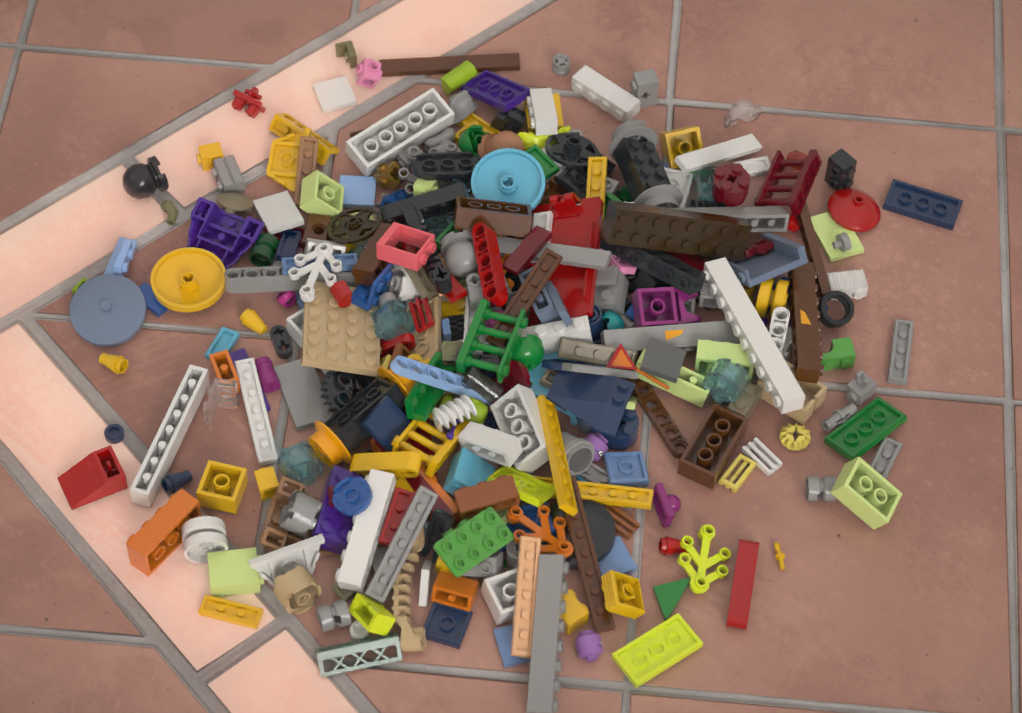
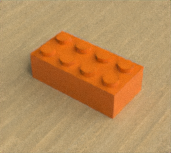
[126,489,202,577]

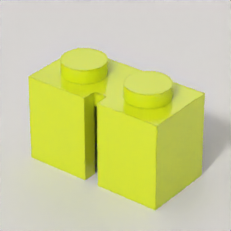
[348,593,396,636]

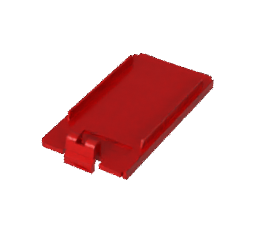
[525,192,604,327]

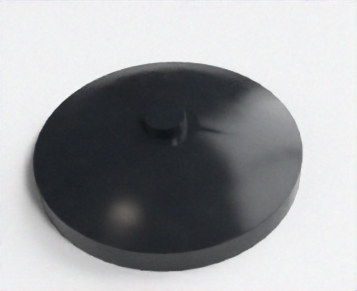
[541,499,616,569]

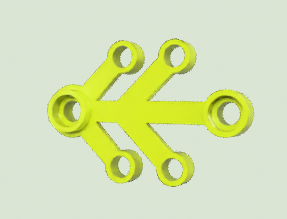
[677,524,731,594]

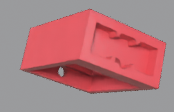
[376,222,436,271]

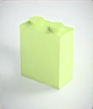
[207,547,264,597]

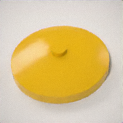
[150,247,226,313]

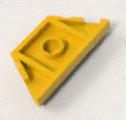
[266,128,312,194]

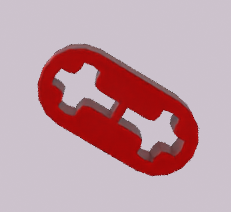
[382,333,416,356]

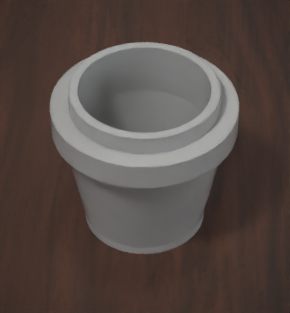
[561,432,595,476]

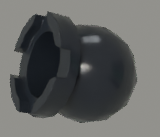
[122,156,169,200]

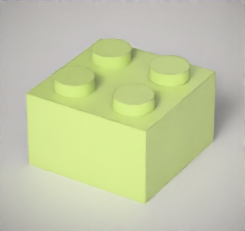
[300,170,344,218]

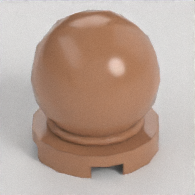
[478,131,524,158]

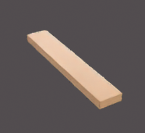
[510,535,541,658]

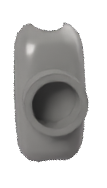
[425,127,455,153]

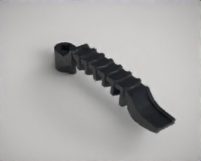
[399,201,453,294]

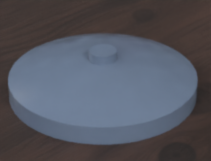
[69,274,147,347]

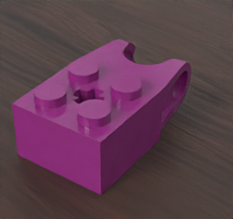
[631,287,702,328]

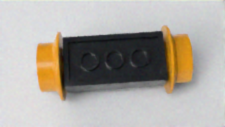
[307,365,417,468]

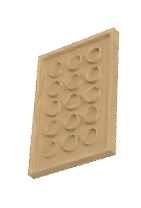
[301,280,380,377]

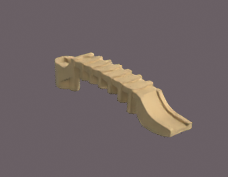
[392,526,426,652]

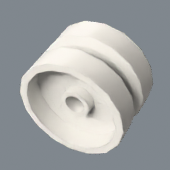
[181,516,228,564]

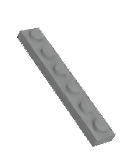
[364,485,438,604]

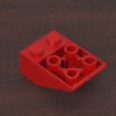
[57,445,128,510]

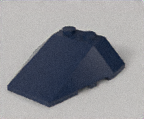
[546,370,636,439]

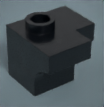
[490,107,526,134]

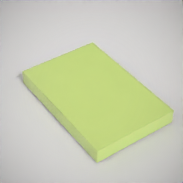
[811,212,864,263]

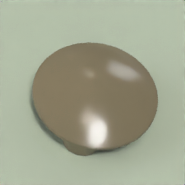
[217,192,253,214]

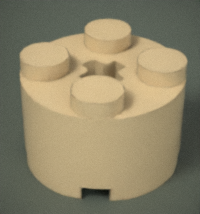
[274,565,322,615]

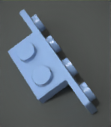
[104,237,137,276]

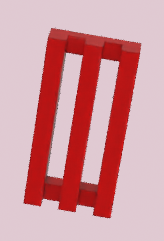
[408,297,435,334]

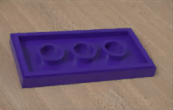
[460,70,530,113]

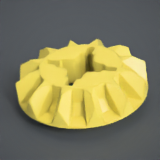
[779,422,811,451]

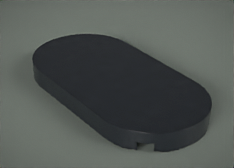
[411,152,482,180]

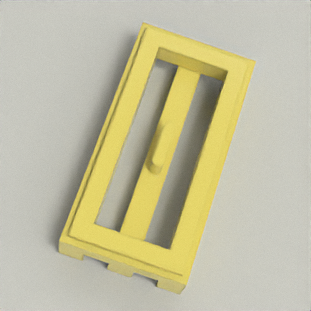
[719,453,757,493]

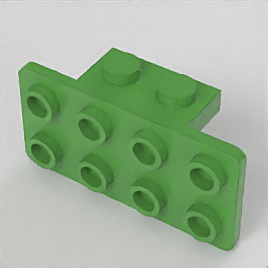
[433,507,514,578]

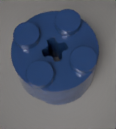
[601,409,639,451]

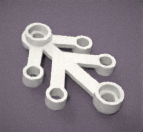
[288,242,342,302]

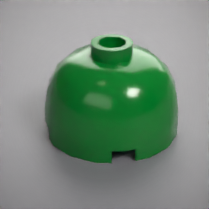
[458,125,490,158]
[505,334,544,371]

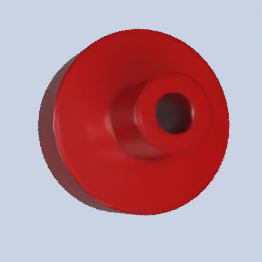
[787,213,801,233]

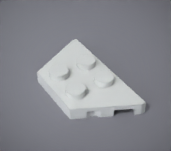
[248,534,325,587]

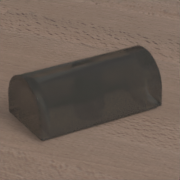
[462,366,504,404]

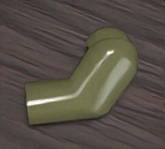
[161,200,179,226]

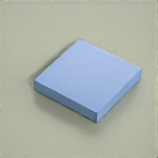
[339,175,377,209]

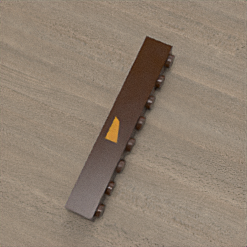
[787,262,824,383]

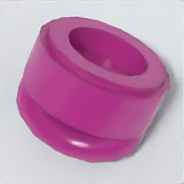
[276,291,296,308]

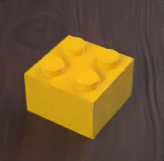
[196,460,248,514]

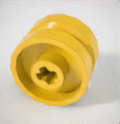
[755,278,789,319]

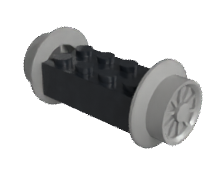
[609,121,682,208]

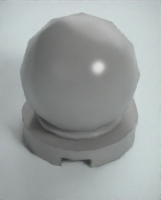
[440,230,478,278]

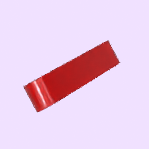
[472,222,508,307]
[726,539,760,630]

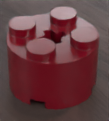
[711,163,750,207]

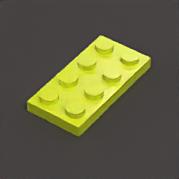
[612,613,703,688]

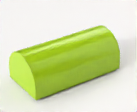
[441,60,477,94]

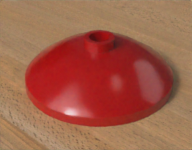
[827,188,881,232]

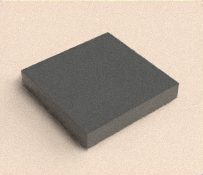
[639,337,687,383]

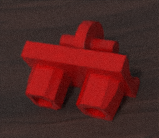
[231,87,266,118]

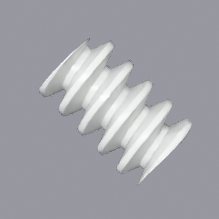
[432,395,477,432]

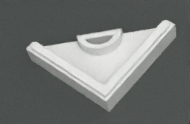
[418,560,433,607]

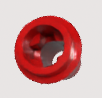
[658,536,689,556]

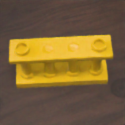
[391,412,469,478]

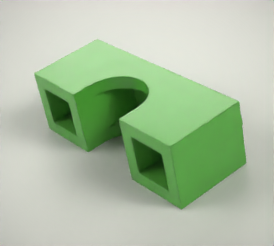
[821,337,856,371]

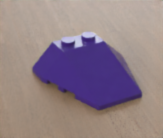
[186,196,265,270]

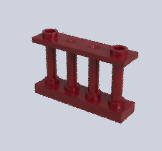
[754,149,822,215]

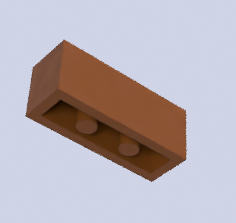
[454,475,520,521]

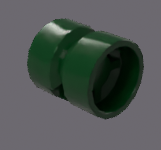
[249,233,280,267]

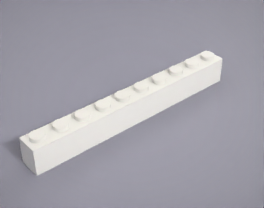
[702,257,805,414]

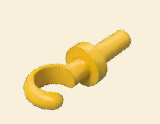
[774,542,785,570]

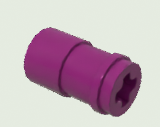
[255,356,281,393]

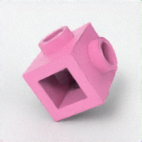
[355,58,382,89]

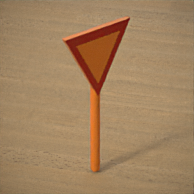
[606,343,670,390]

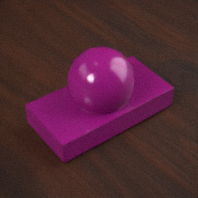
[653,483,681,527]

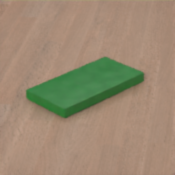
[824,396,907,461]

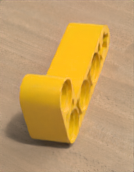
[349,451,422,478]

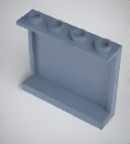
[711,232,808,287]

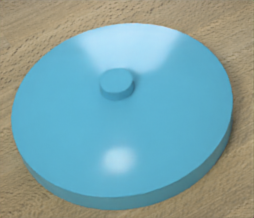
[471,148,545,211]

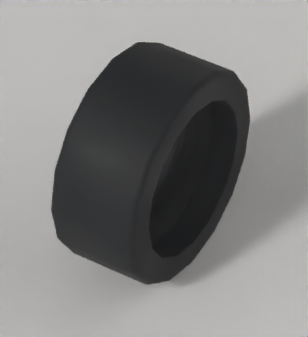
[817,291,855,328]

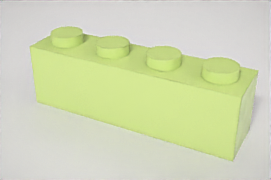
[633,348,714,408]

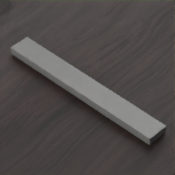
[497,236,612,270]

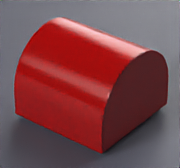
[330,280,352,308]

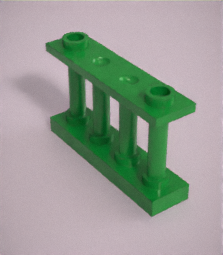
[456,299,528,383]

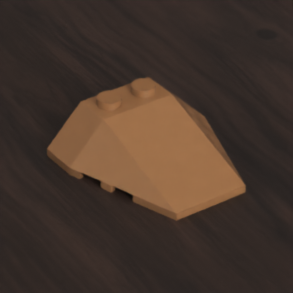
[259,476,341,557]

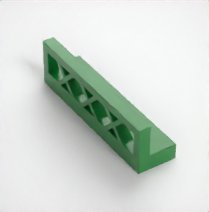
[404,352,457,422]

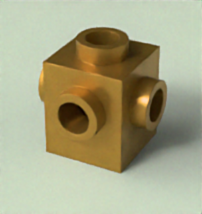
[373,161,406,189]

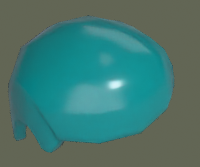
[602,311,625,330]

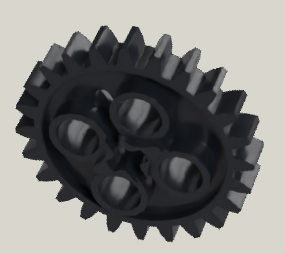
[320,370,373,414]

